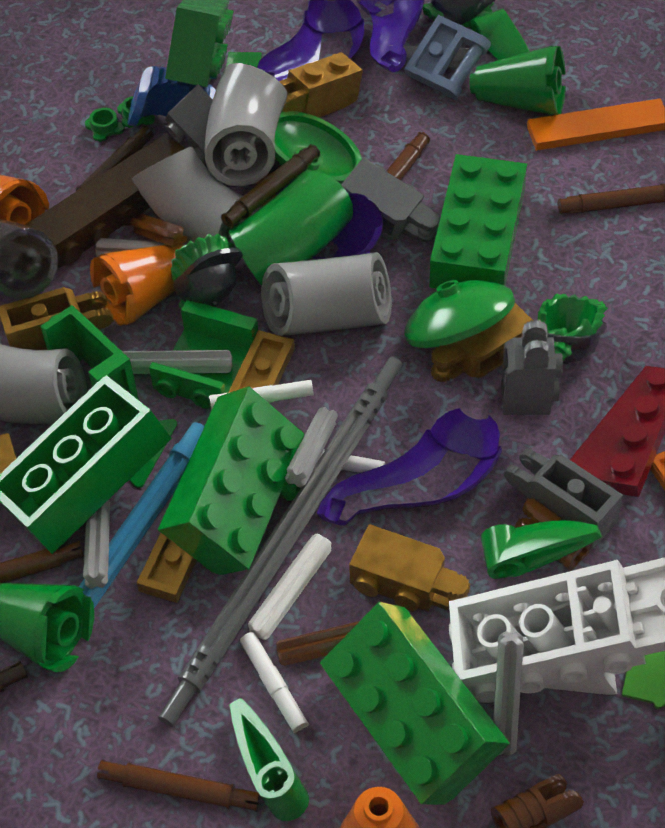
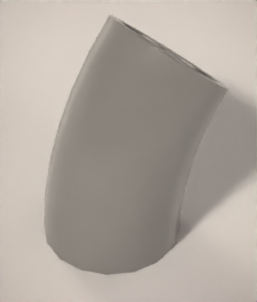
[204,63,287,186]
[132,147,252,248]
[261,252,392,336]
[0,344,87,425]

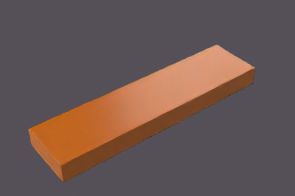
[527,98,665,151]

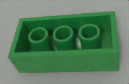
[165,0,234,87]
[429,154,527,288]
[0,375,172,554]
[158,386,304,575]
[320,602,510,805]

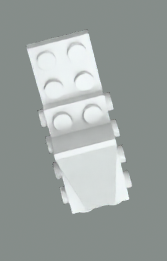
[449,558,665,703]

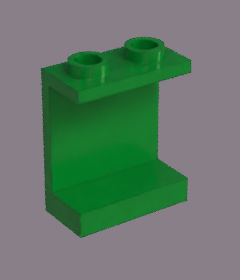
[149,300,258,409]
[41,305,139,400]

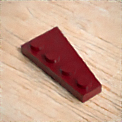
[570,366,665,497]

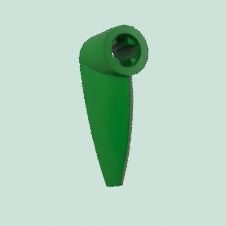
[470,9,530,60]
[481,520,602,579]
[229,698,309,821]

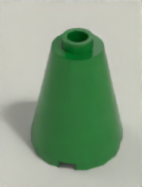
[469,45,566,115]
[0,583,95,673]

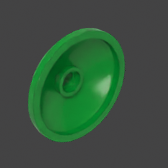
[274,111,362,184]
[404,280,515,348]

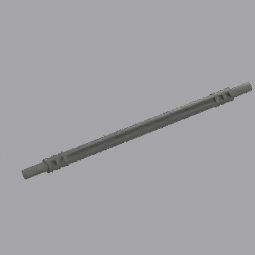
[158,357,403,727]

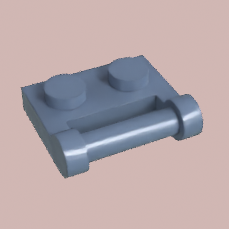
[404,15,491,100]

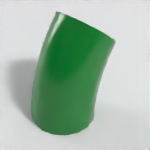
[229,171,353,286]

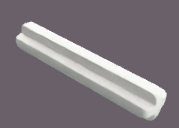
[248,534,331,640]

